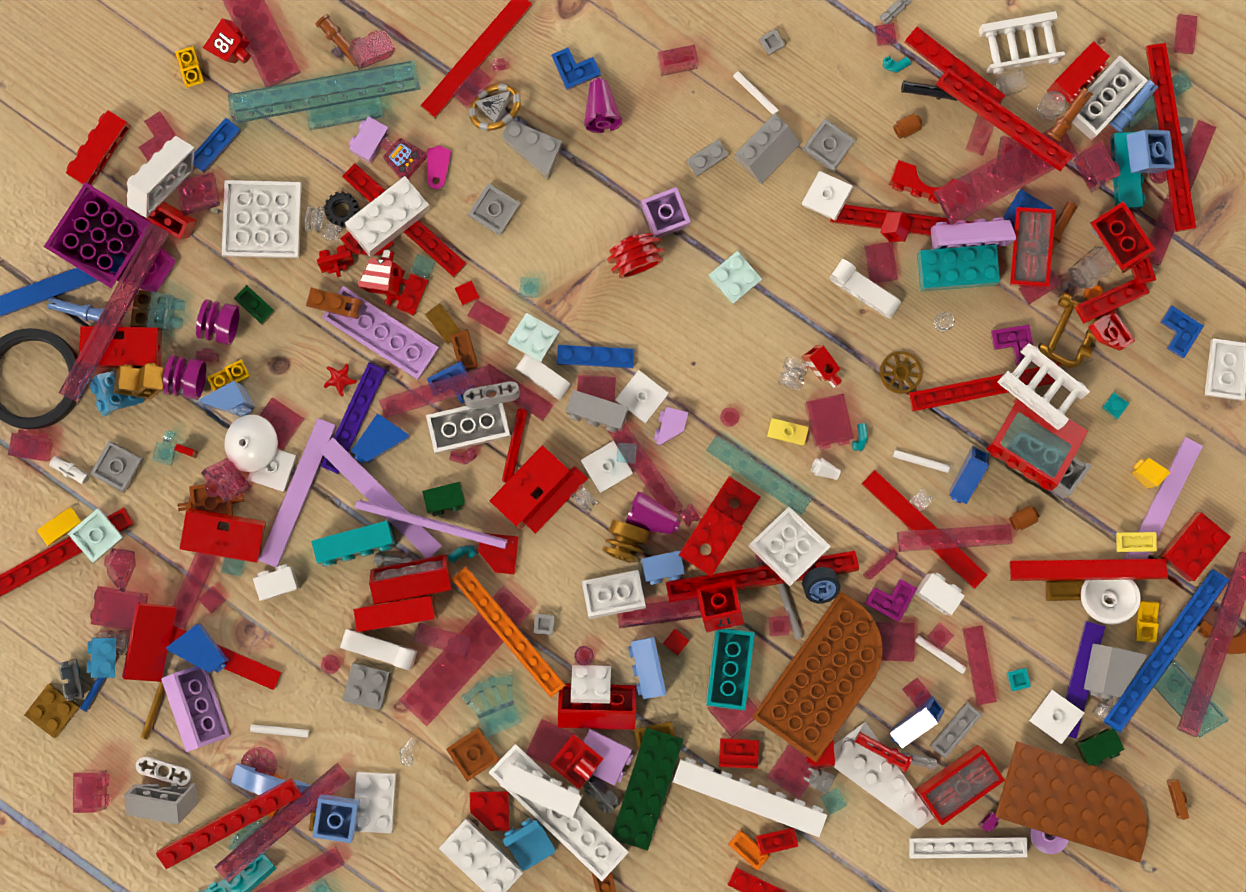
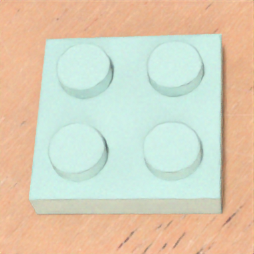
[708,251,762,305]
[508,313,560,362]
[68,508,124,563]

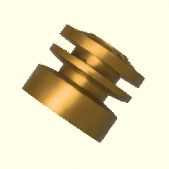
[602,519,650,563]

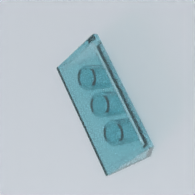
[1154,660,1229,738]

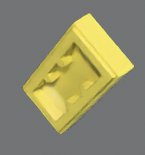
[767,418,809,446]
[1116,532,1157,552]

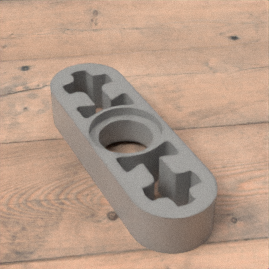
[463,381,520,408]

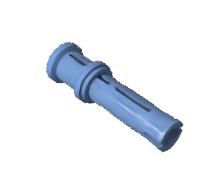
[1109,80,1159,133]
[47,297,108,325]

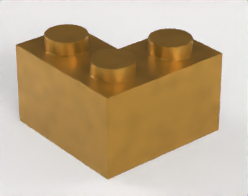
[114,363,164,399]

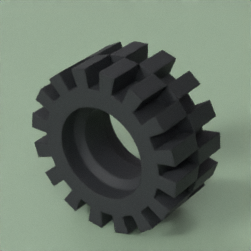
[324,191,360,228]

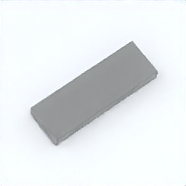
[930,702,982,759]

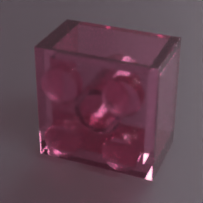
[1073,141,1120,193]
[73,769,110,813]

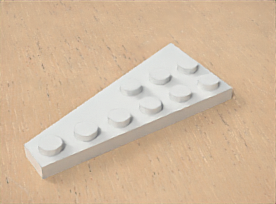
[834,721,934,829]

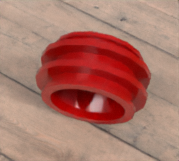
[607,233,665,278]

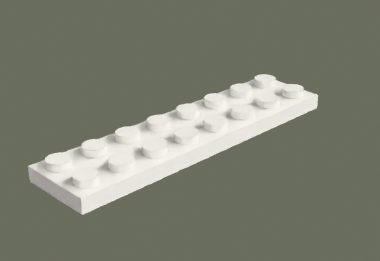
[488,744,628,881]

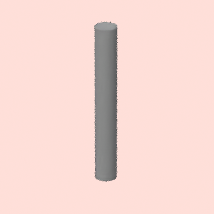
[777,583,803,640]

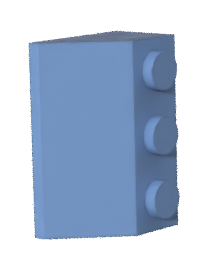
[200,381,255,416]
[628,637,667,699]

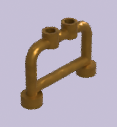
[1037,291,1099,368]

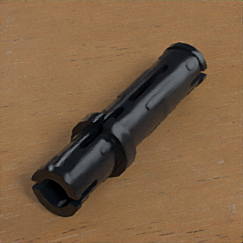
[901,80,957,101]

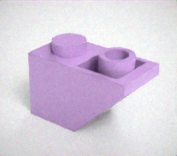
[654,407,688,446]

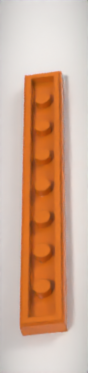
[451,566,566,698]

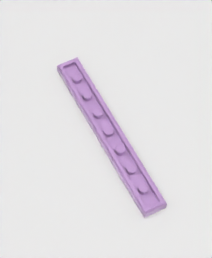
[259,418,336,567]
[1124,437,1203,582]
[319,438,442,558]
[355,500,508,549]

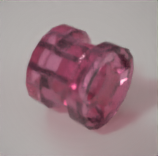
[678,503,701,527]
[574,646,594,665]

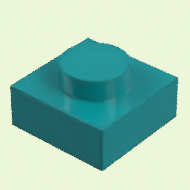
[1101,392,1129,419]
[1006,668,1031,692]

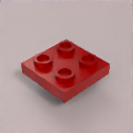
[549,733,604,790]

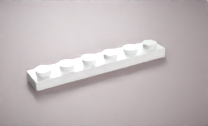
[909,837,1027,858]

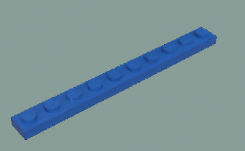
[1104,569,1229,733]

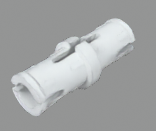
[49,456,89,485]

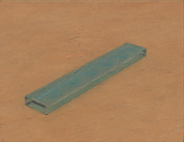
[706,435,812,516]

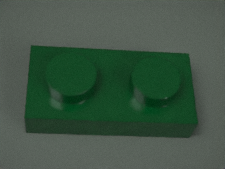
[233,285,275,325]

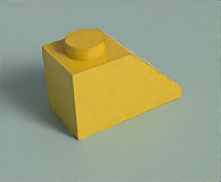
[1131,458,1171,489]

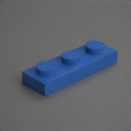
[193,118,241,173]

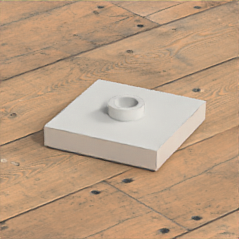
[802,171,853,221]
[615,370,669,424]
[581,441,633,493]
[247,449,297,492]
[1029,690,1085,744]

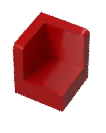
[880,212,911,242]

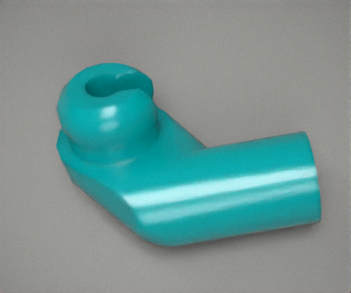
[883,57,911,73]
[852,423,868,452]
[448,545,477,563]

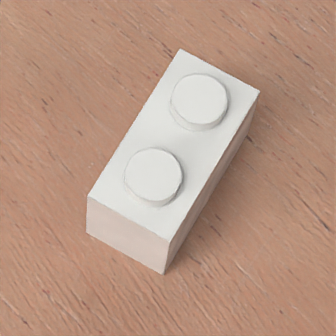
[253,564,300,601]

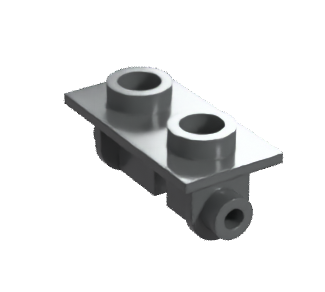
[58,659,84,701]
[583,775,620,814]

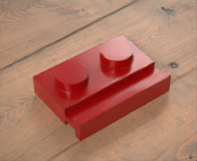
[719,738,759,769]

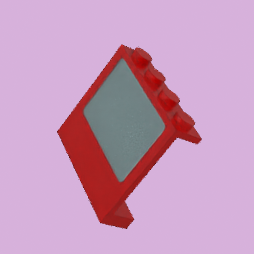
[986,398,1088,491]

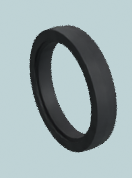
[0,328,83,429]

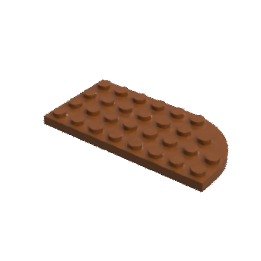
[752,591,882,763]
[995,741,1147,863]

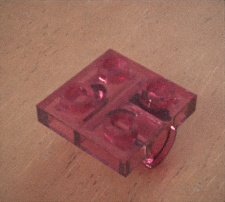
[201,457,252,502]

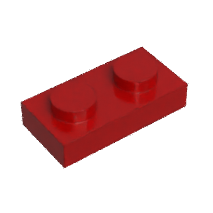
[755,827,799,856]

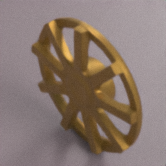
[879,351,923,394]

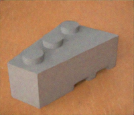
[502,120,563,180]
[124,783,198,824]

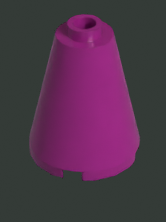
[584,78,622,133]
[626,491,681,534]

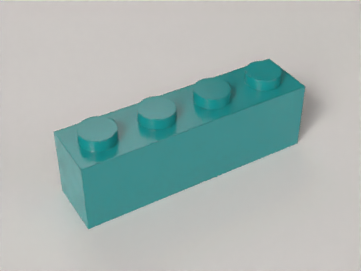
[1110,132,1145,211]

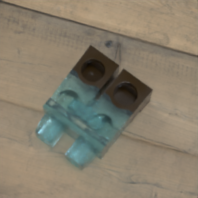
[130,289,186,331]

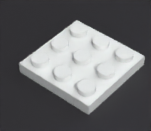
[748,507,831,587]

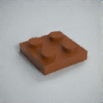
[446,727,500,782]

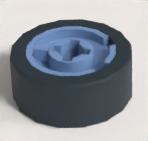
[802,567,841,604]

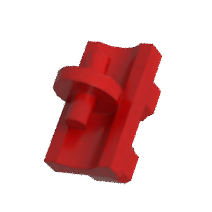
[317,245,355,277]

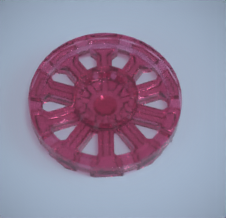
[241,747,278,776]

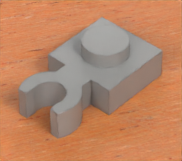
[803,767,836,794]

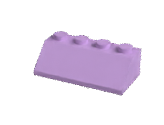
[931,218,1016,249]
[161,666,230,752]

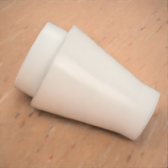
[811,458,841,480]

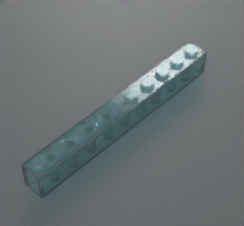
[228,60,421,124]

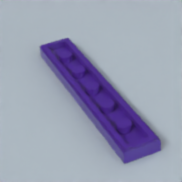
[321,362,387,475]
[1065,621,1105,739]

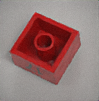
[696,580,744,633]

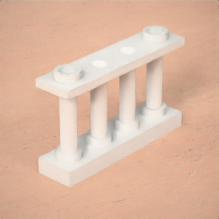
[979,11,1065,75]
[997,344,1090,430]

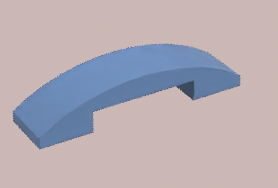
[231,763,312,804]

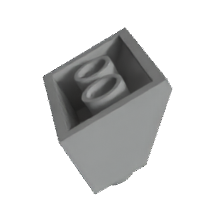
[734,113,800,184]

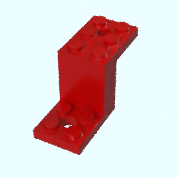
[678,476,761,576]

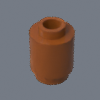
[893,113,923,139]
[1009,505,1040,531]

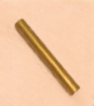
[141,682,165,740]

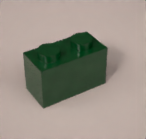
[422,482,466,517]
[1075,727,1125,766]

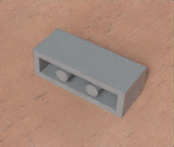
[566,390,629,433]

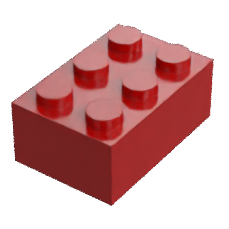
[1047,41,1110,106]
[1090,201,1156,273]
[1159,512,1231,581]

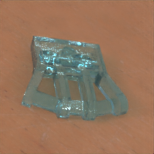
[461,675,522,737]

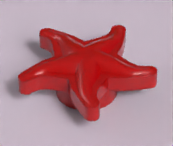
[324,363,357,397]

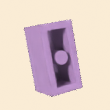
[349,116,390,164]

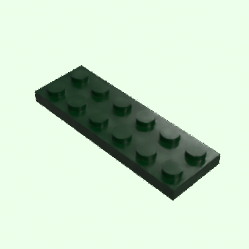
[612,727,683,851]

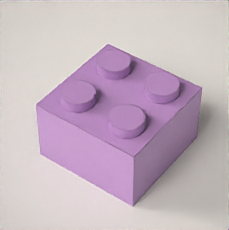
[641,187,691,238]

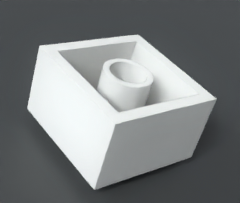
[914,573,964,615]

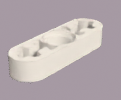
[136,756,192,786]

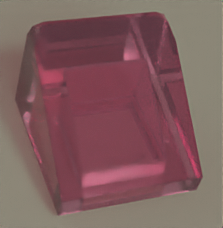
[902,678,931,708]

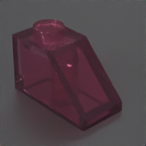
[104,548,136,592]

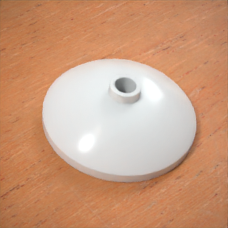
[224,415,278,472]
[1081,580,1140,624]

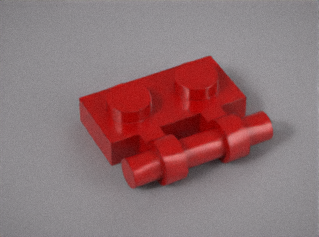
[384,269,429,316]

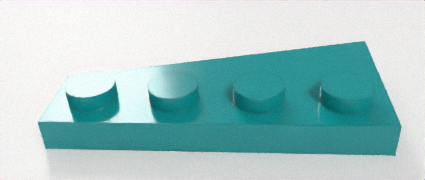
[198,853,277,892]

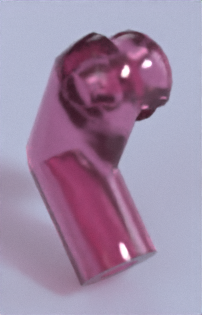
[449,447,477,465]

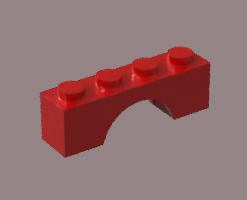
[889,160,970,211]

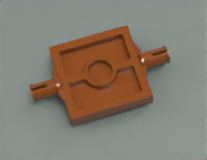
[178,481,244,515]

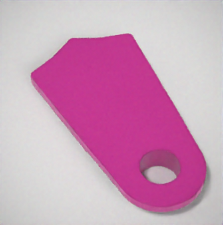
[427,145,451,189]

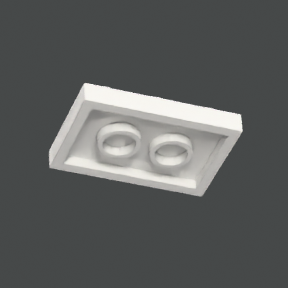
[1204,339,1246,401]
[582,570,646,619]
[355,772,396,833]

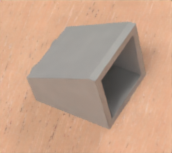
[1084,644,1146,699]

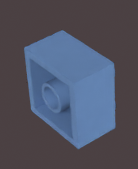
[1126,130,1174,173]
[641,551,685,585]
[312,794,360,843]

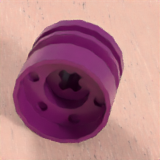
[196,299,240,345]
[163,355,207,400]

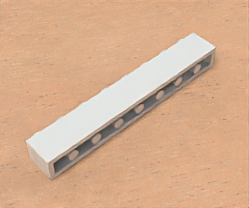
[672,757,827,837]

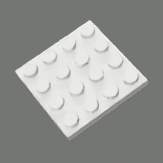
[222,180,302,259]

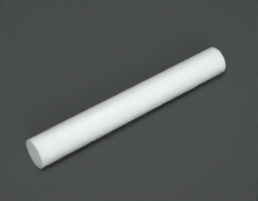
[733,71,779,115]
[892,450,950,473]
[914,635,966,674]
[250,724,309,738]

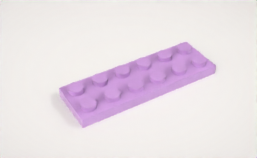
[322,286,439,380]

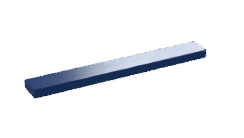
[0,253,127,317]

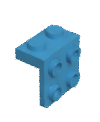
[90,370,144,417]
[87,637,116,678]
[502,818,555,871]

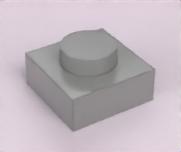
[759,29,785,56]
[534,614,555,635]

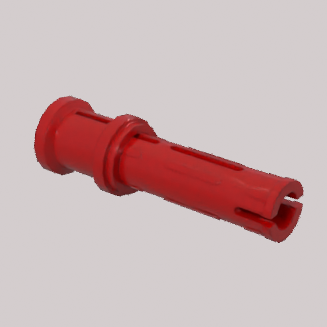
[854,731,913,772]

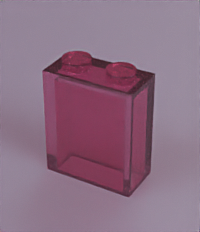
[804,393,854,450]
[90,586,148,631]

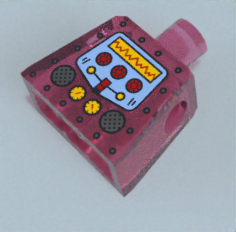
[380,138,427,179]

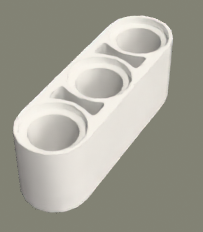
[515,354,571,400]

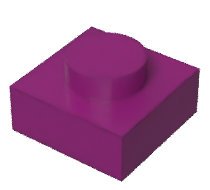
[978,811,1000,832]

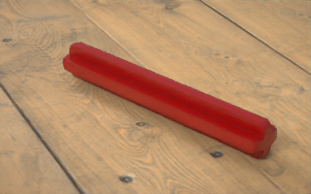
[502,409,528,483]

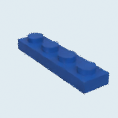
[557,345,634,369]

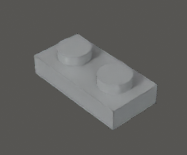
[686,140,728,177]

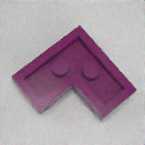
[991,324,1034,366]
[864,579,917,622]

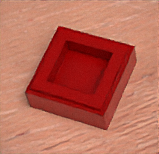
[454,280,480,306]
[174,444,198,458]
[662,629,689,656]

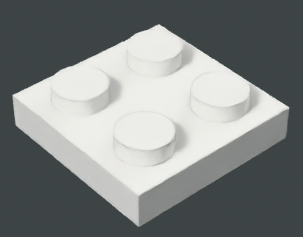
[571,665,611,703]

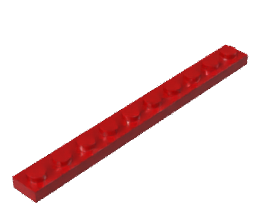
[1145,43,1196,232]
[666,551,859,602]

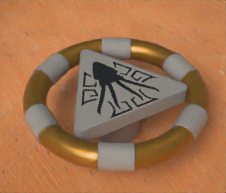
[469,83,521,131]

